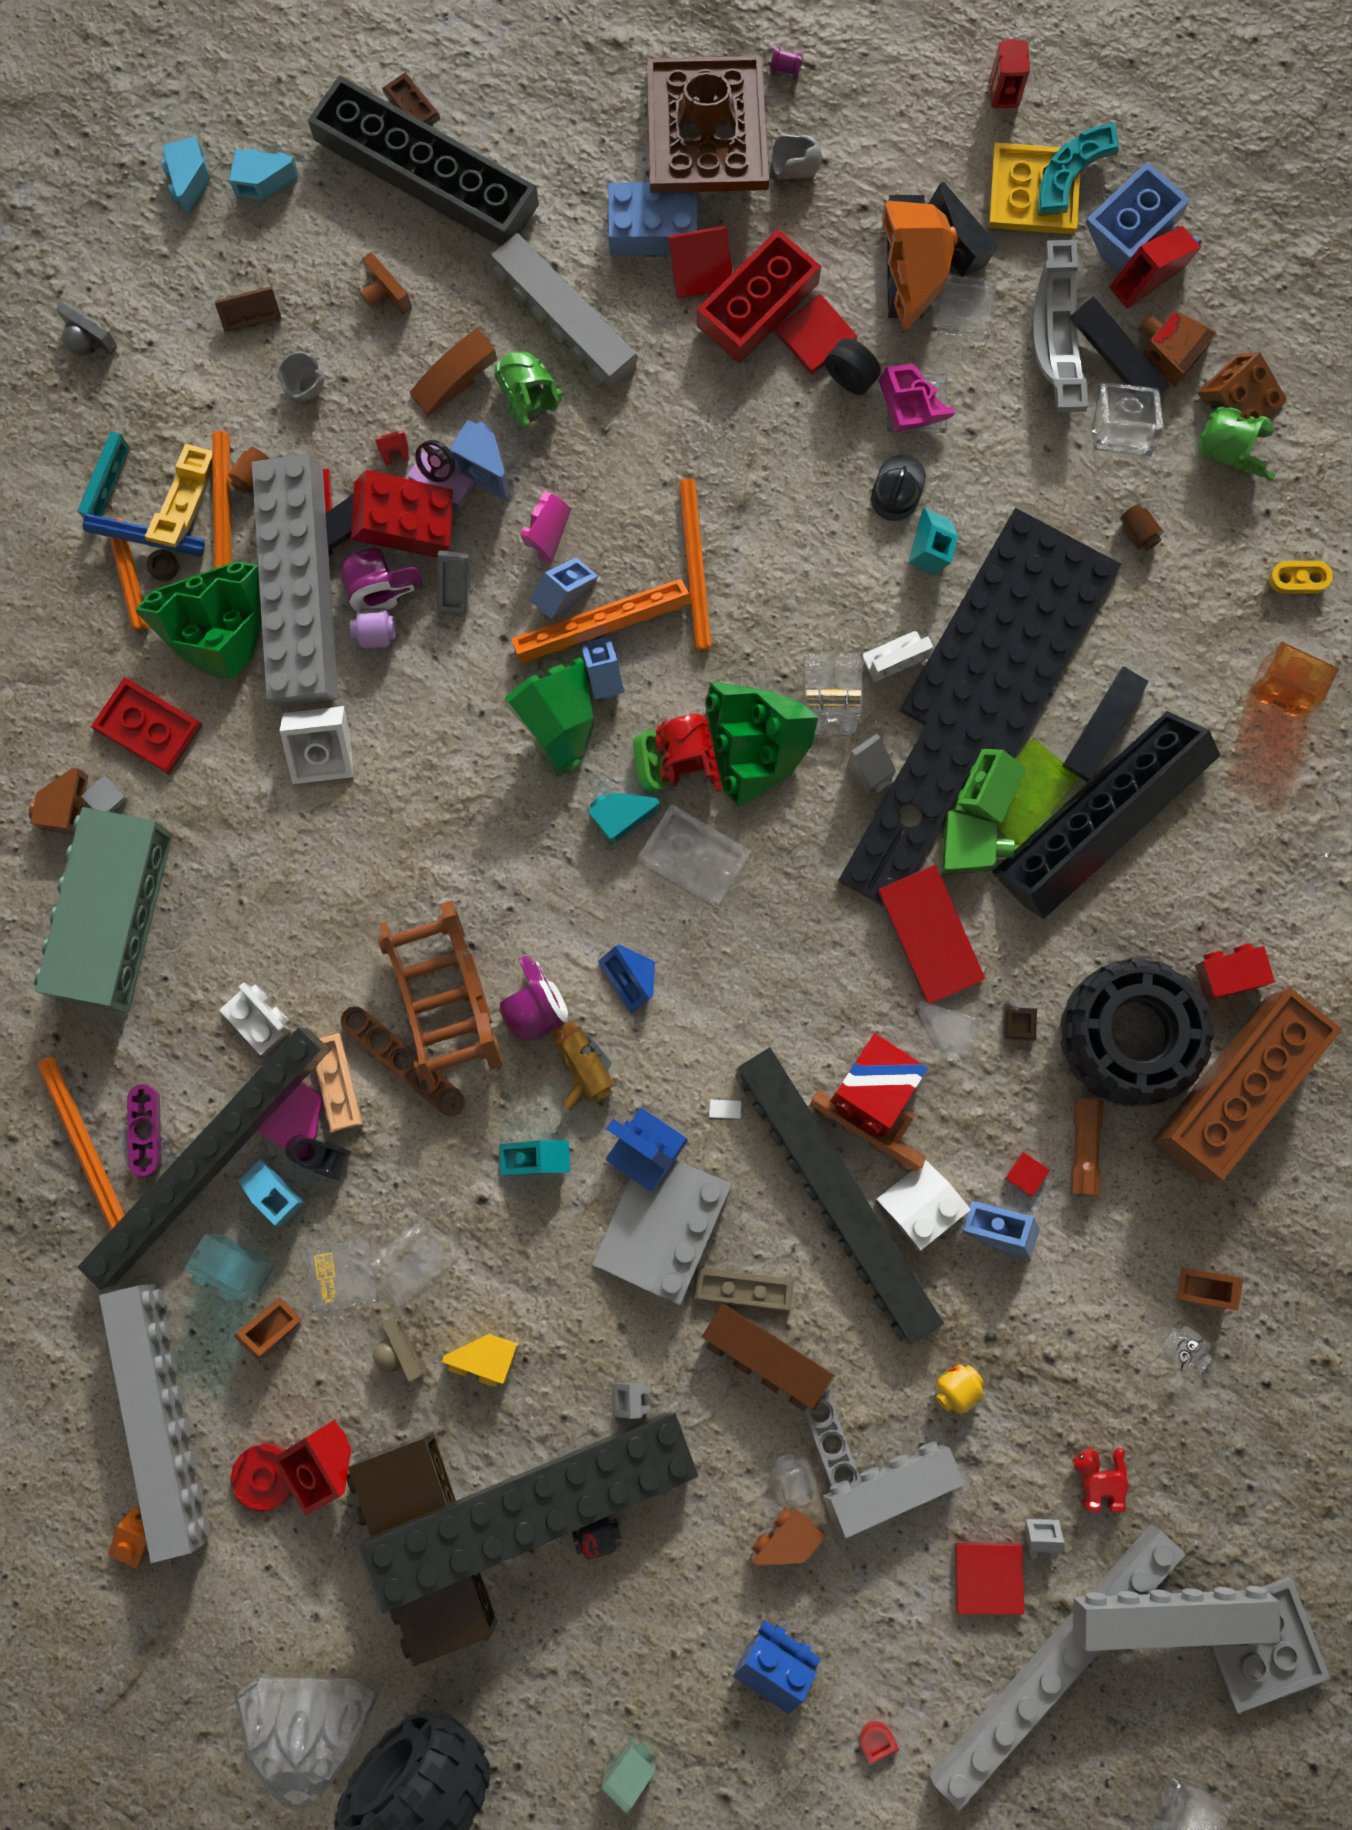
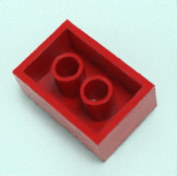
[351,469,453,558]

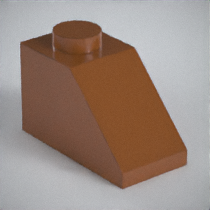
[29,768,88,835]

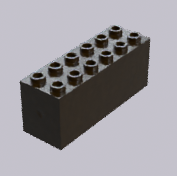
[347,1431,498,1667]

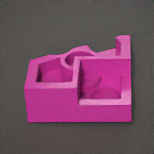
[878,364,955,432]
[520,491,571,564]

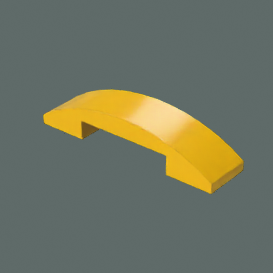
[145,444,212,548]

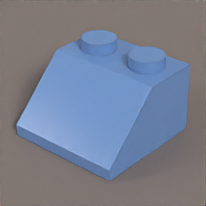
[449,420,511,502]

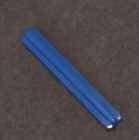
[82,514,205,557]

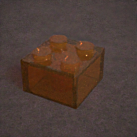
[1248,642,1339,718]

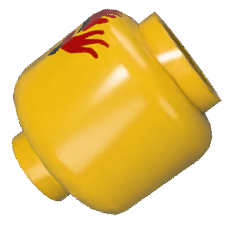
[935,1364,985,1414]

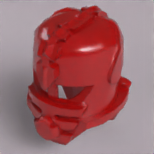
[655,714,722,792]

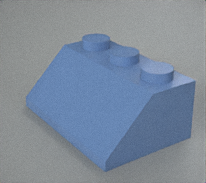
[1086,162,1190,273]

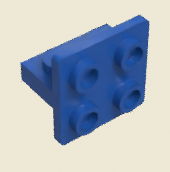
[606,1108,688,1192]

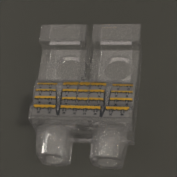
[802,653,863,736]

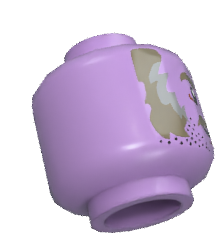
[350,608,396,649]

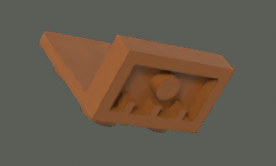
[1197,352,1287,419]

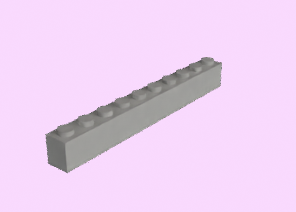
[929,1524,1186,1811]

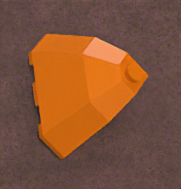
[881,201,958,330]

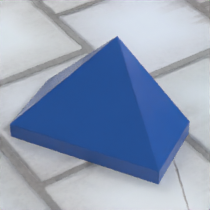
[598,944,655,1013]

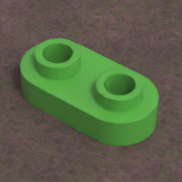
[633,730,668,793]

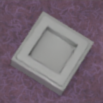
[81,776,127,813]

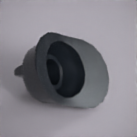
[871,454,926,521]

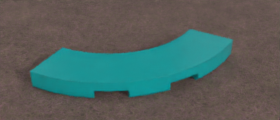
[1037,122,1119,215]

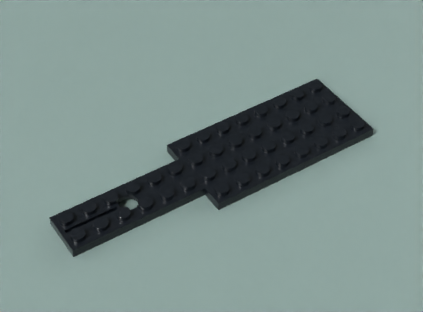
[838,507,1121,907]

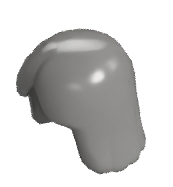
[772,134,822,180]

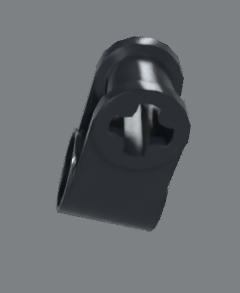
[285,1135,351,1181]

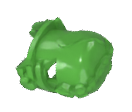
[494,352,562,427]
[1198,407,1275,481]

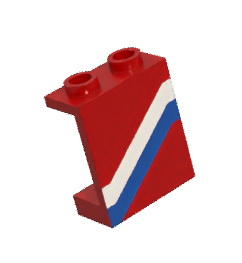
[829,1033,928,1137]

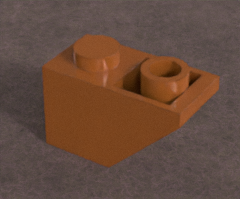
[751,1505,826,1566]

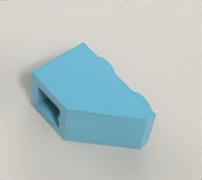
[161,136,210,213]
[229,149,299,200]
[238,1158,306,1226]

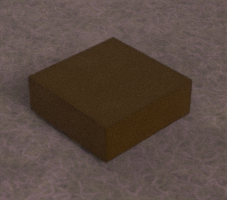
[1003,1007,1037,1041]

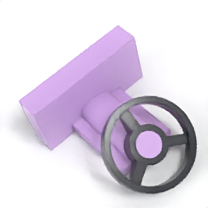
[407,440,475,509]

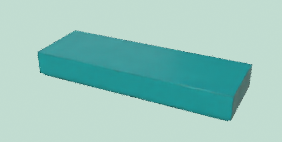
[77,431,130,519]

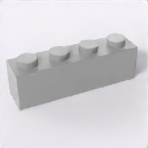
[823,1442,964,1538]

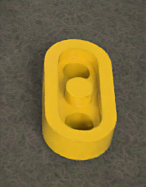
[1268,561,1333,594]

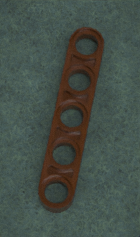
[340,1006,465,1116]

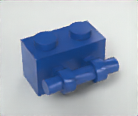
[732,1620,821,1714]

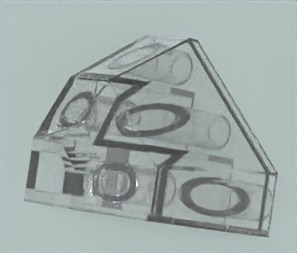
[235,1678,378,1811]

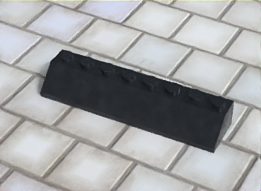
[992,711,1221,919]

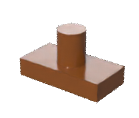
[360,252,412,315]

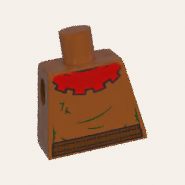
[1138,311,1217,387]

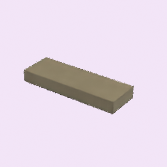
[694,1267,794,1312]

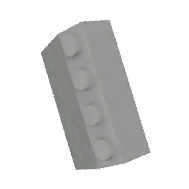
[592,1160,732,1305]

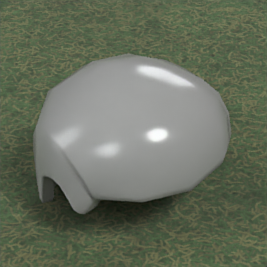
[277,351,325,402]

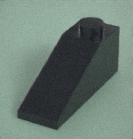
[928,182,999,277]

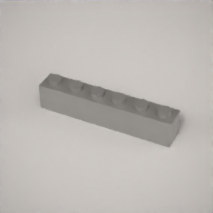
[491,233,636,390]
[1073,1586,1280,1651]

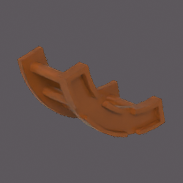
[378,900,503,1090]

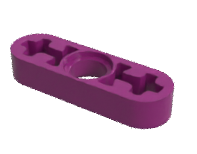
[127,1084,162,1177]

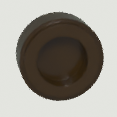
[146,549,179,581]

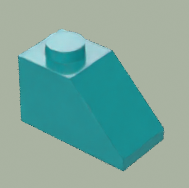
[588,792,660,846]
[499,1140,570,1176]

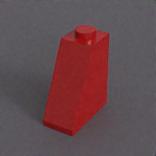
[1109,226,1201,309]

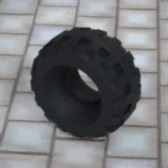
[1060,958,1214,1106]
[334,1710,490,1830]

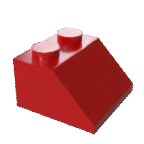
[273,1420,352,1516]

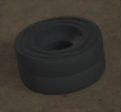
[825,338,881,395]

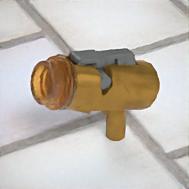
[552,1021,615,1111]

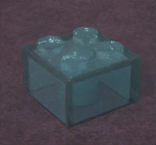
[185,1234,275,1304]

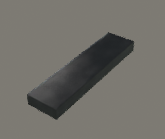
[1069,296,1170,408]

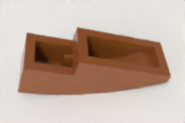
[410,328,497,416]

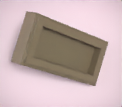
[373,1316,424,1382]

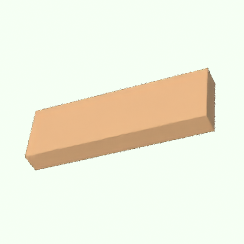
[315,1033,363,1133]

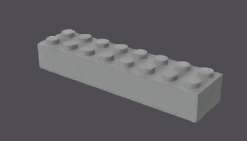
[252,453,338,707]
[99,1284,210,1563]

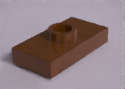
[382,72,440,126]
[215,286,281,332]

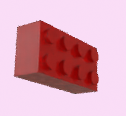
[697,229,821,364]

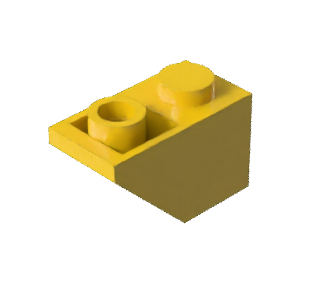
[442,1333,519,1387]

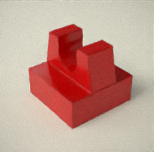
[375,430,409,465]

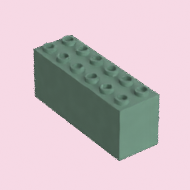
[34,807,173,1013]

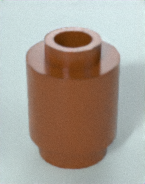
[228,447,269,494]

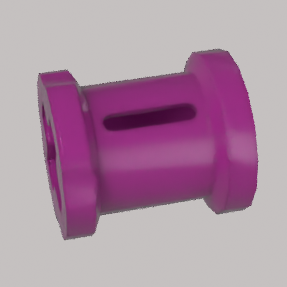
[770,45,804,79]

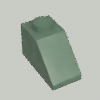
[601,1738,656,1813]

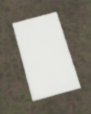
[709,1099,741,1119]

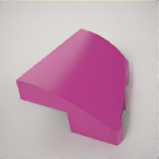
[257,1082,323,1159]

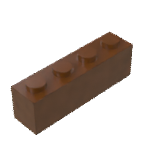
[702,1303,836,1412]

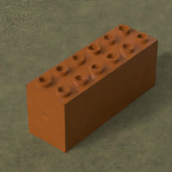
[1151,987,1342,1183]

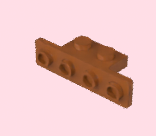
[810,1090,926,1172]

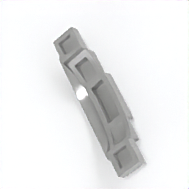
[1032,240,1088,413]

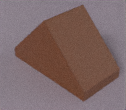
[1177,1267,1243,1311]
[234,1297,302,1360]

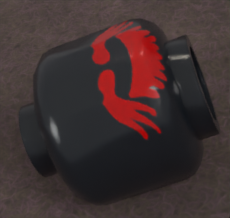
[572,1516,621,1560]

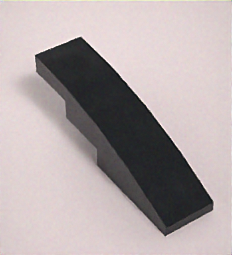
[1061,666,1149,782]

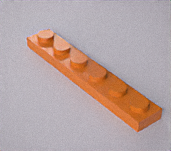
[511,579,692,664]

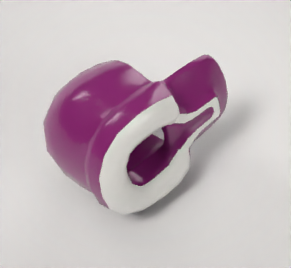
[341,548,423,612]
[499,955,569,1041]

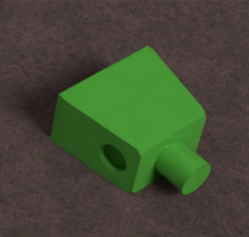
[940,811,1014,875]

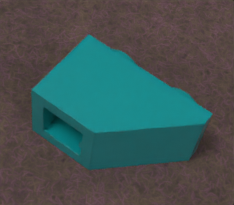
[908,508,958,575]

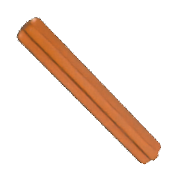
[109,518,149,631]

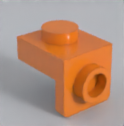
[108,1507,147,1569]

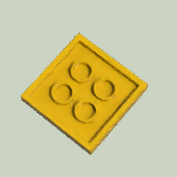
[988,142,1080,235]

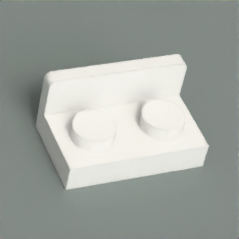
[862,631,933,683]
[220,982,291,1056]

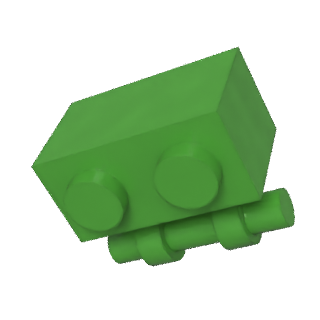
[955,749,1027,823]

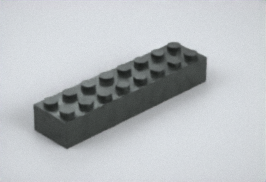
[307,75,539,246]

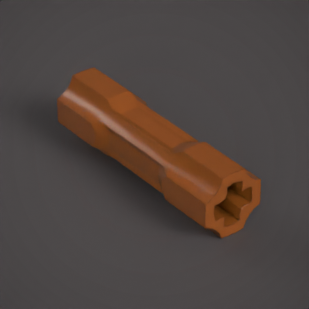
[1070,1098,1104,1196]

